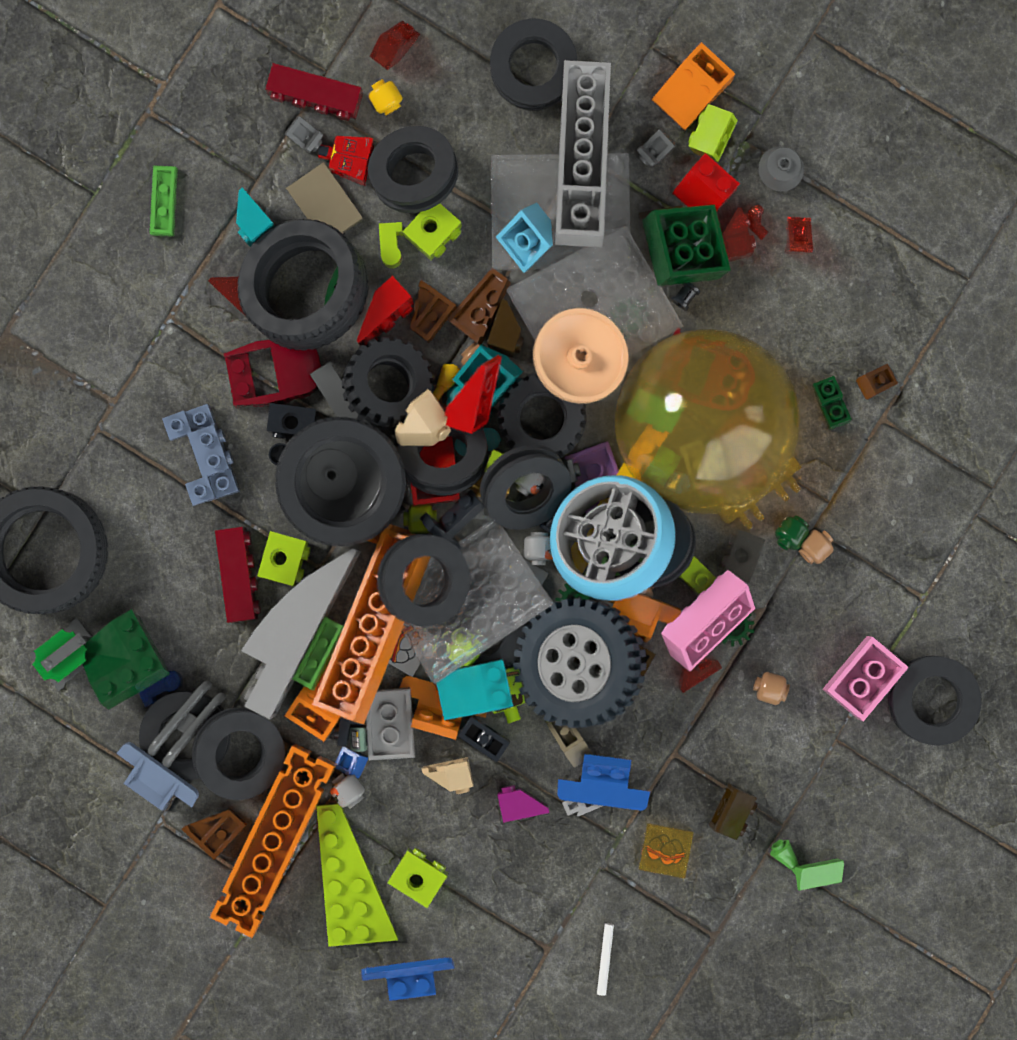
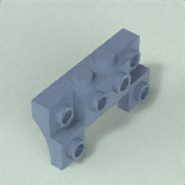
[162,404,240,506]

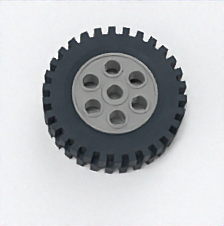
[513,599,646,728]

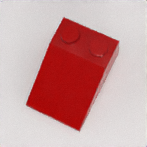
[445,355,502,434]

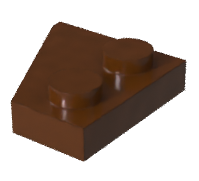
[181,809,247,860]

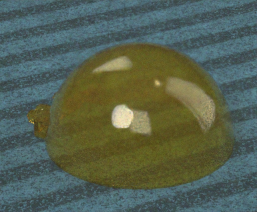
[615,329,802,530]

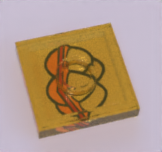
[639,823,694,879]

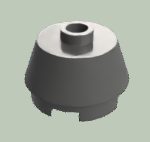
[758,146,804,191]

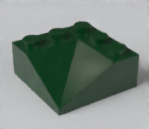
[642,205,731,286]
[83,609,170,710]

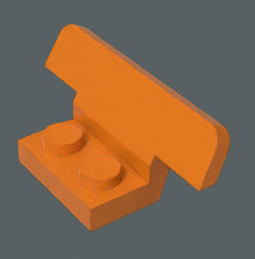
[605,593,682,643]
[399,676,487,740]

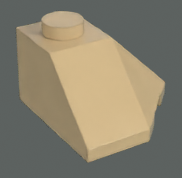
[395,390,451,446]
[422,757,474,794]

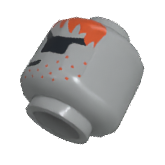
[515,473,546,497]
[524,532,553,565]
[330,773,365,809]

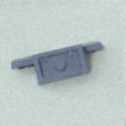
[116,742,199,811]

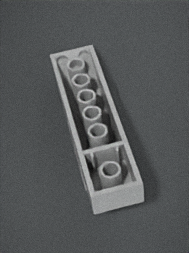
[555,60,611,247]
[241,548,361,719]

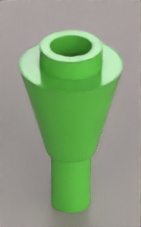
[770,840,800,875]

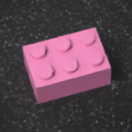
[823,636,909,721]

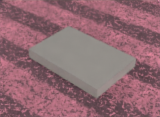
[366,687,416,760]

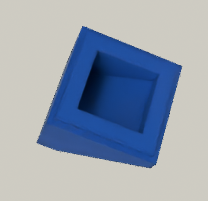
[335,746,368,778]

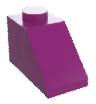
[498,785,549,823]

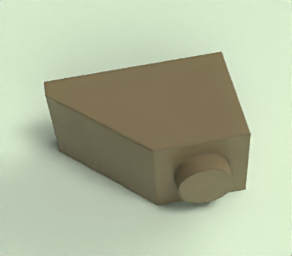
[546,721,593,768]

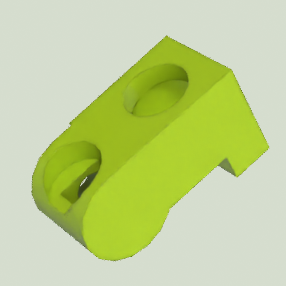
[379,222,403,269]

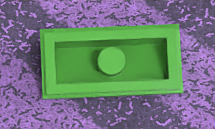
[795,859,844,891]

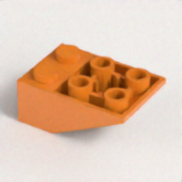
[652,42,735,131]
[285,659,342,741]

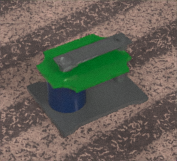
[30,618,92,691]

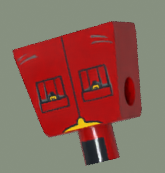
[318,136,375,186]

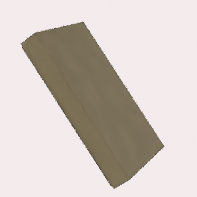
[286,162,363,234]

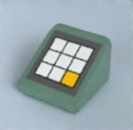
[350,726,368,752]

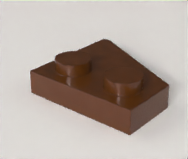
[410,280,457,343]

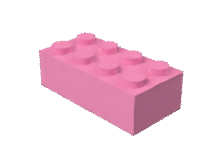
[661,570,755,671]

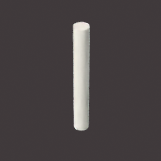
[597,923,614,996]

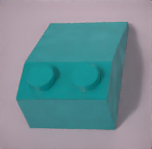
[434,659,513,720]

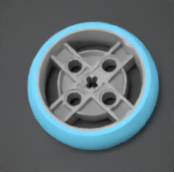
[550,475,675,601]

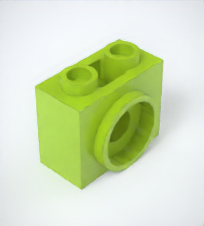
[403,204,462,260]
[257,531,311,586]
[388,848,448,908]

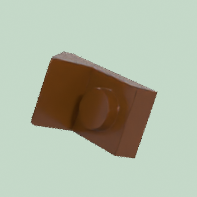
[856,363,898,400]

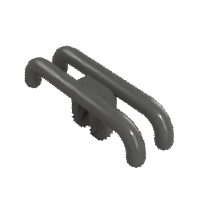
[148,681,227,768]

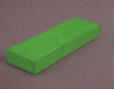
[150,166,178,236]
[292,617,344,690]

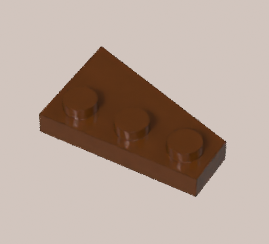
[447,268,511,346]

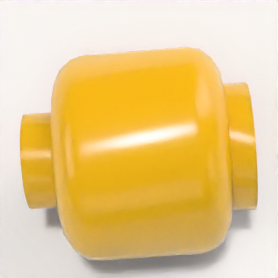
[369,79,403,115]

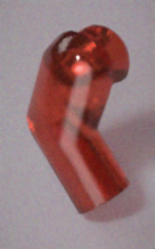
[747,205,769,240]

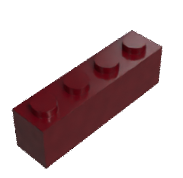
[265,63,363,121]
[215,527,261,623]

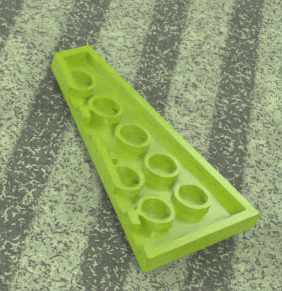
[317,803,399,947]

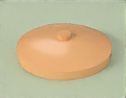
[533,308,628,404]

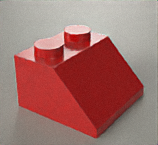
[672,153,740,212]

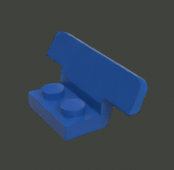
[558,754,650,811]
[361,958,455,1001]

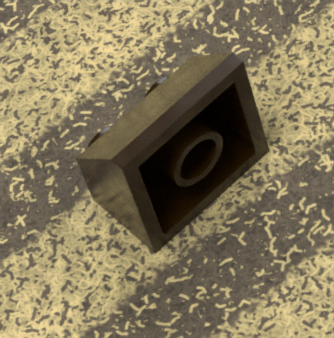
[487,299,524,358]
[709,783,758,840]

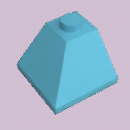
[496,202,553,273]

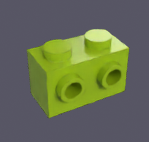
[689,104,738,162]

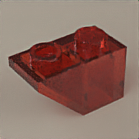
[370,20,420,70]
[722,207,756,262]

